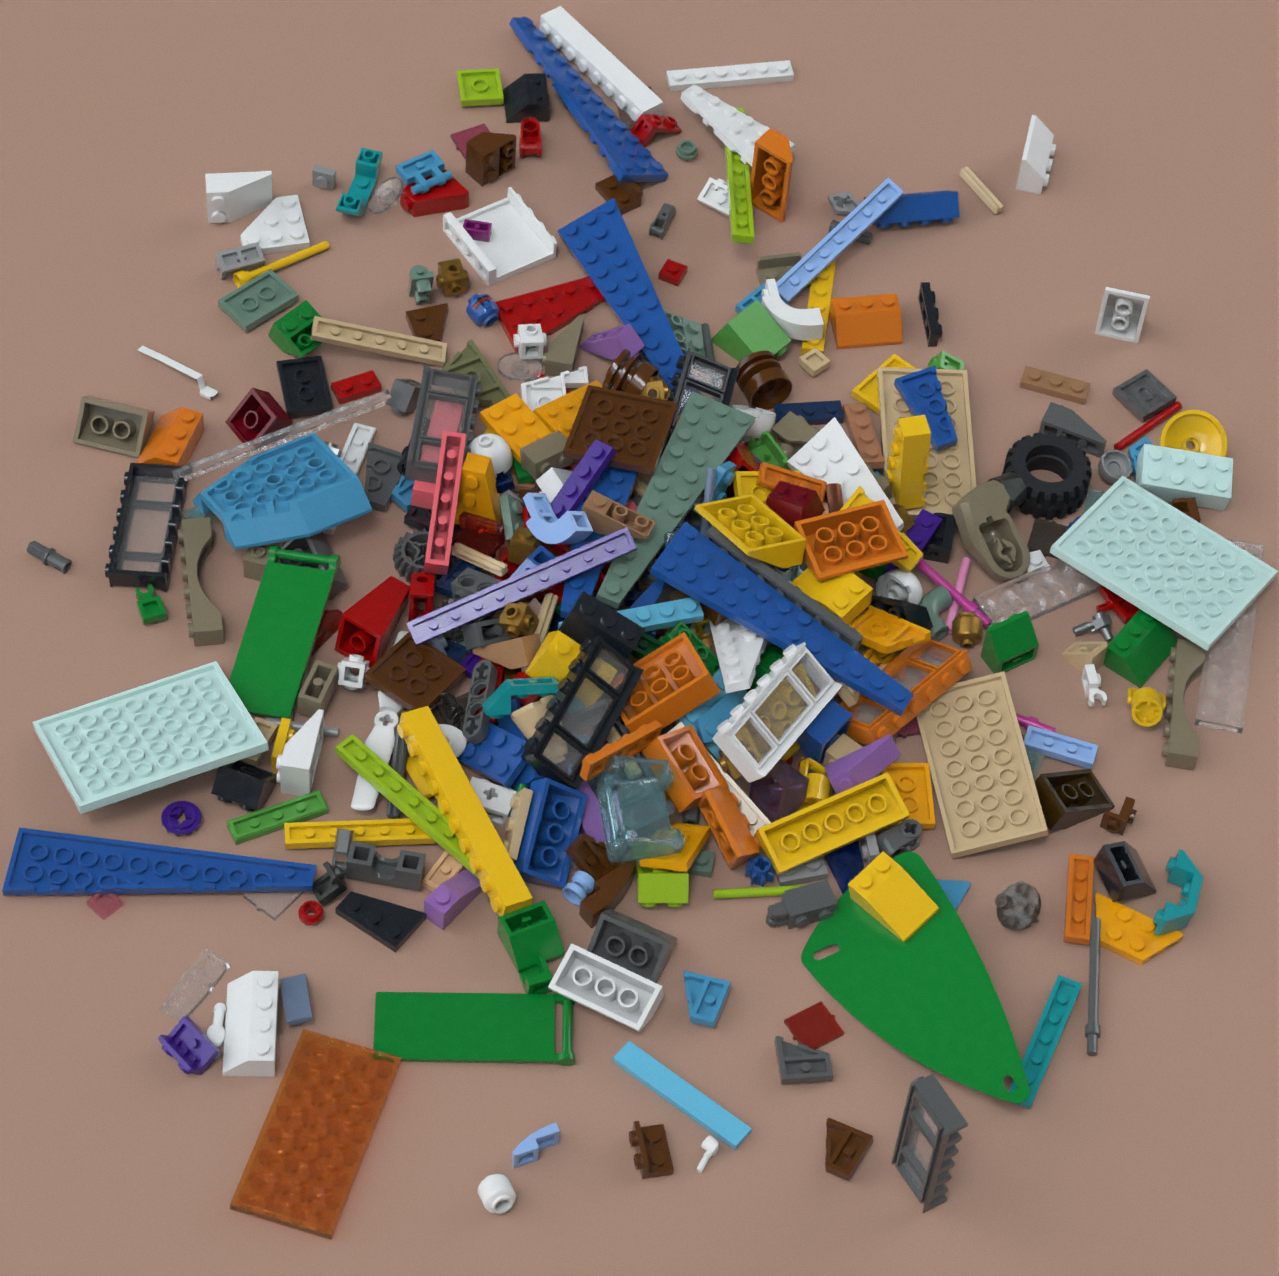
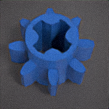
[745,855,775,887]

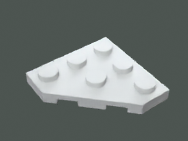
[240,195,310,255]

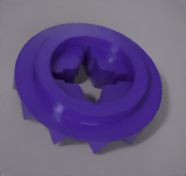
[161,801,201,836]

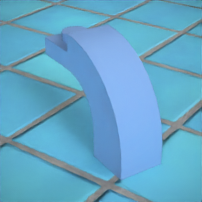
[523,493,593,545]

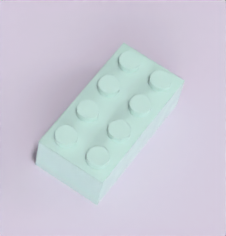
[1135,443,1233,511]

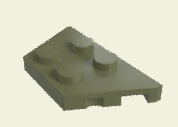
[442,340,510,406]

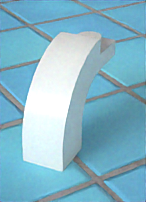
[761,278,824,340]

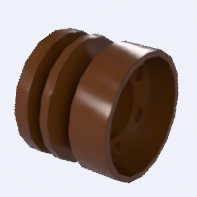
[602,349,659,395]
[736,351,792,410]

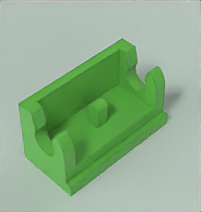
[748,431,789,470]

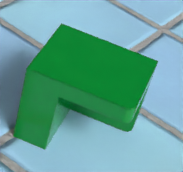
[519,955,553,994]

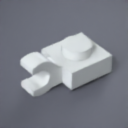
[1081,664,1107,707]

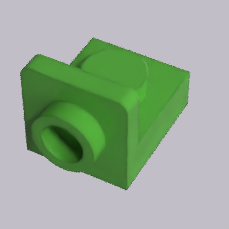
[928,350,965,370]

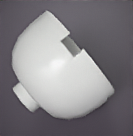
[732,404,776,442]
[467,433,513,478]
[876,569,923,605]

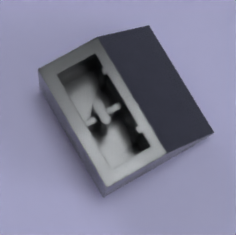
[870,595,933,630]
[1093,841,1157,902]

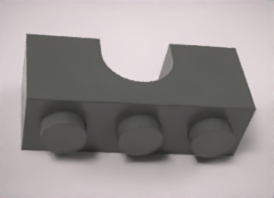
[346,841,426,891]

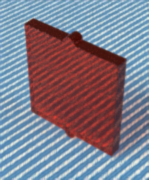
[784,1001,844,1050]

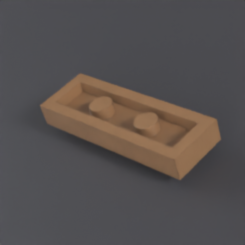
[1019,366,1091,405]

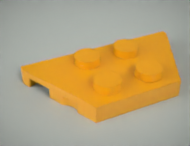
[848,605,931,654]
[1094,893,1184,966]

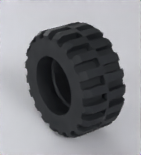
[1002,432,1092,520]

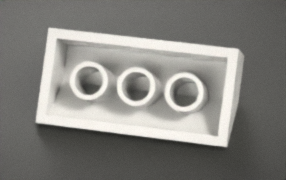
[548,943,664,1032]
[222,971,279,1077]

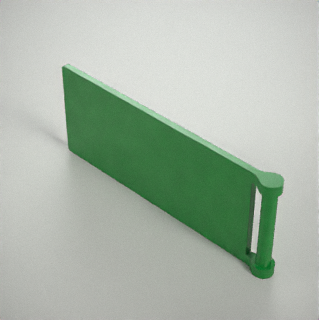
[229,545,341,719]
[373,992,575,1066]

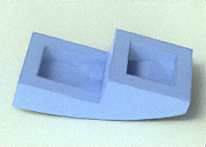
[512,1122,560,1169]

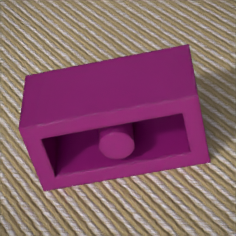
[463,219,492,242]

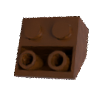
[465,132,517,187]

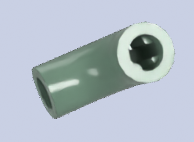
[919,585,952,642]

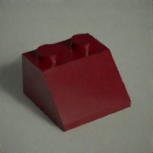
[225,388,293,452]
[766,481,825,528]

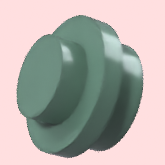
[676,140,698,160]

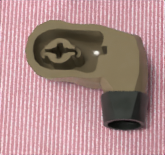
[952,472,1030,581]

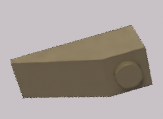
[542,314,584,377]

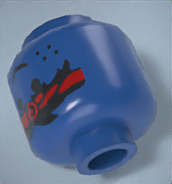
[466,293,499,327]

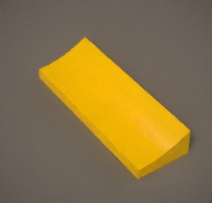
[754,772,910,875]

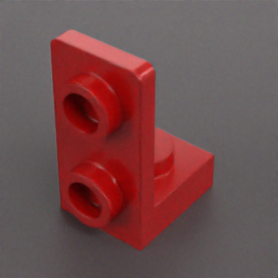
[630,113,682,148]

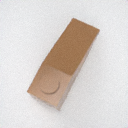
[472,634,541,672]

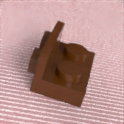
[595,173,643,215]
[629,1121,674,1179]

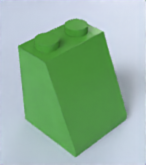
[711,300,792,362]

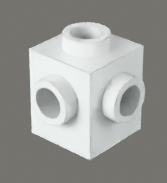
[513,324,547,360]
[337,654,370,690]

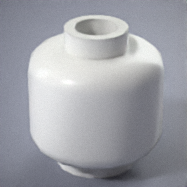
[478,1174,516,1214]

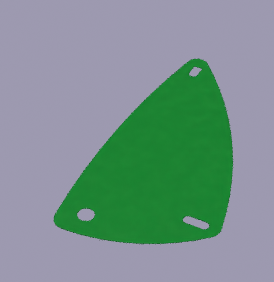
[801,852,1030,1104]

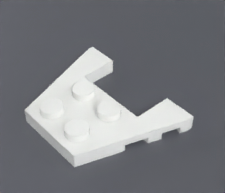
[520,366,589,411]

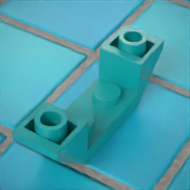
[336,147,383,216]
[482,677,583,719]
[1153,849,1203,936]

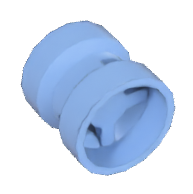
[562,870,595,906]

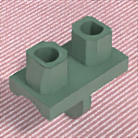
[408,265,434,305]

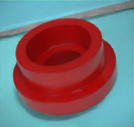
[298,900,324,925]

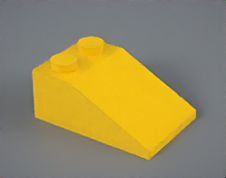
[791,568,873,625]
[848,852,939,943]

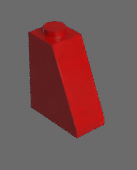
[400,169,469,217]

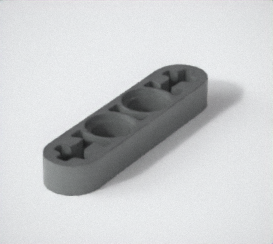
[462,659,498,744]

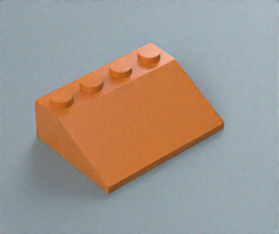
[794,500,908,581]
[609,632,721,733]

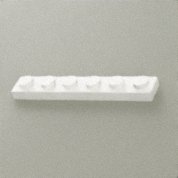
[666,60,794,92]

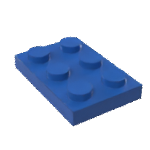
[457,722,527,789]

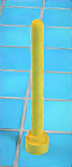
[233,241,330,288]

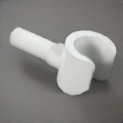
[696,1135,719,1173]

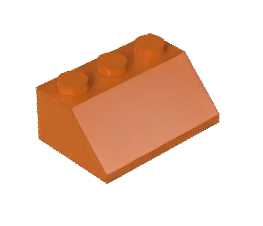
[829,293,903,349]
[136,407,204,466]
[642,725,729,813]
[698,787,761,870]

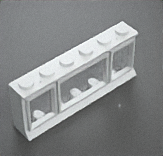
[712,642,843,783]

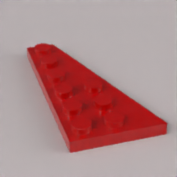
[495,277,606,356]

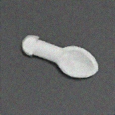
[206,1003,226,1048]

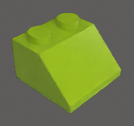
[635,863,689,907]

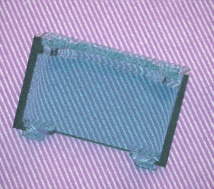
[597,755,685,863]

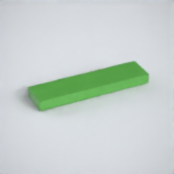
[226,790,328,845]

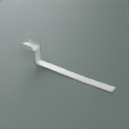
[138,346,219,401]

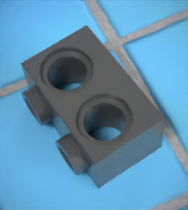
[451,567,501,617]

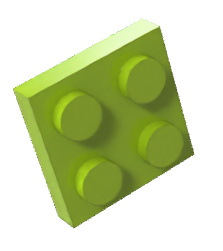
[456,68,504,107]

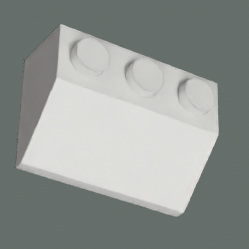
[1016,115,1056,194]

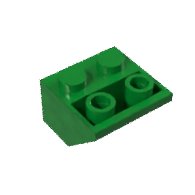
[268,300,324,358]
[981,611,1039,674]
[497,900,565,973]

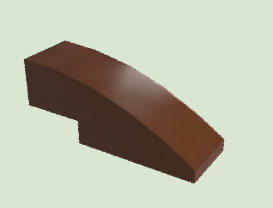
[579,857,637,929]

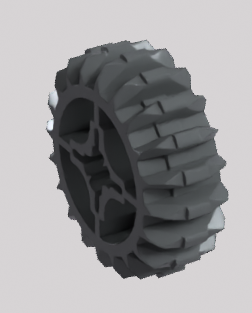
[393,527,456,583]

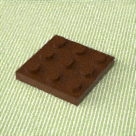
[364,631,466,711]

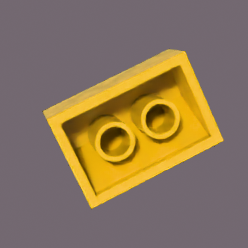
[525,630,617,708]

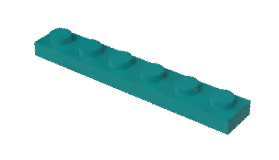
[1009,975,1082,1109]

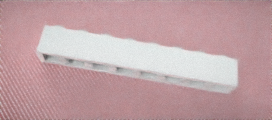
[539,6,663,122]

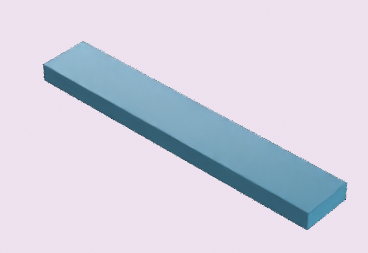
[613,1041,752,1150]

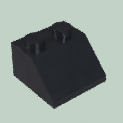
[503,73,550,123]
[211,760,277,811]

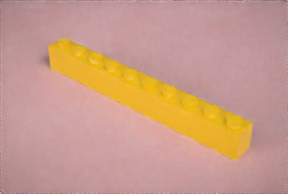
[397,706,533,917]

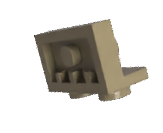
[756,252,801,285]

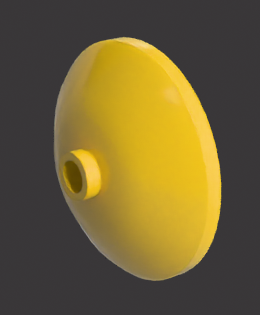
[1160,410,1228,457]

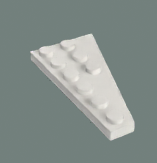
[680,84,795,167]
[787,417,904,531]
[708,618,768,693]

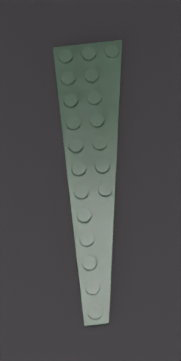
[596,391,756,609]

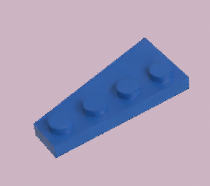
[894,366,958,452]

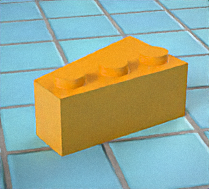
[454,452,503,534]

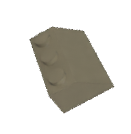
[73,395,155,458]

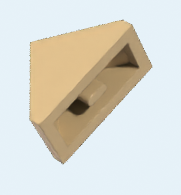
[1061,641,1108,673]

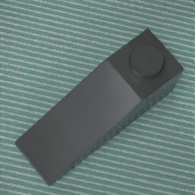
[1039,402,1107,458]

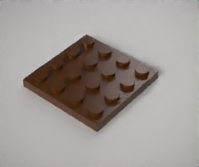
[563,385,678,475]

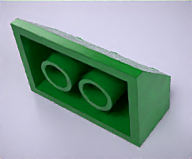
[1103,609,1177,688]

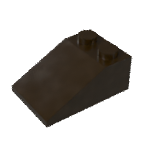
[1034,769,1115,830]

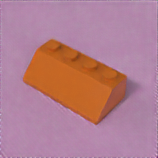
[750,128,793,223]

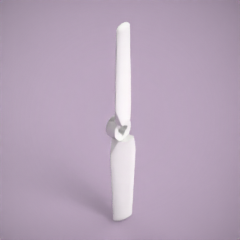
[351,631,408,811]

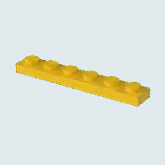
[801,259,836,354]
[284,818,435,849]

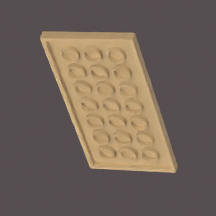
[877,367,977,520]
[916,671,1049,859]

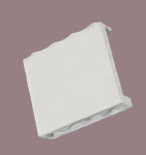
[443,187,558,287]

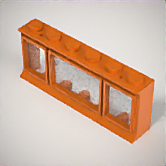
[839,639,972,745]

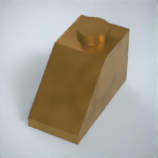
[507,526,559,565]

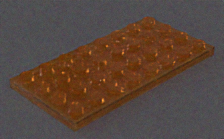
[230,1029,401,1240]

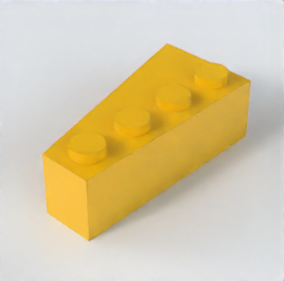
[885,415,931,509]

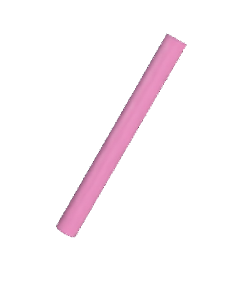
[945,557,971,634]

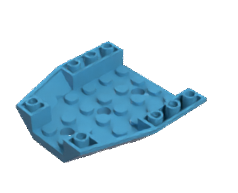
[193,432,372,550]

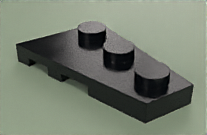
[335,891,427,953]

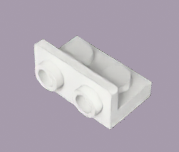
[697,177,729,217]

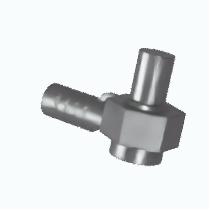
[1072,611,1114,642]

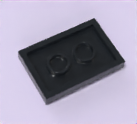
[276,356,333,418]

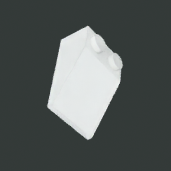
[205,171,273,224]
[1095,287,1150,343]
[276,709,324,796]

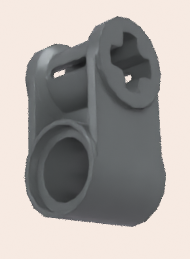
[876,819,922,858]

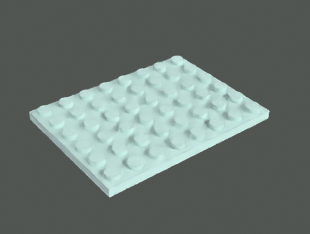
[1050,476,1278,651]
[32,661,269,814]

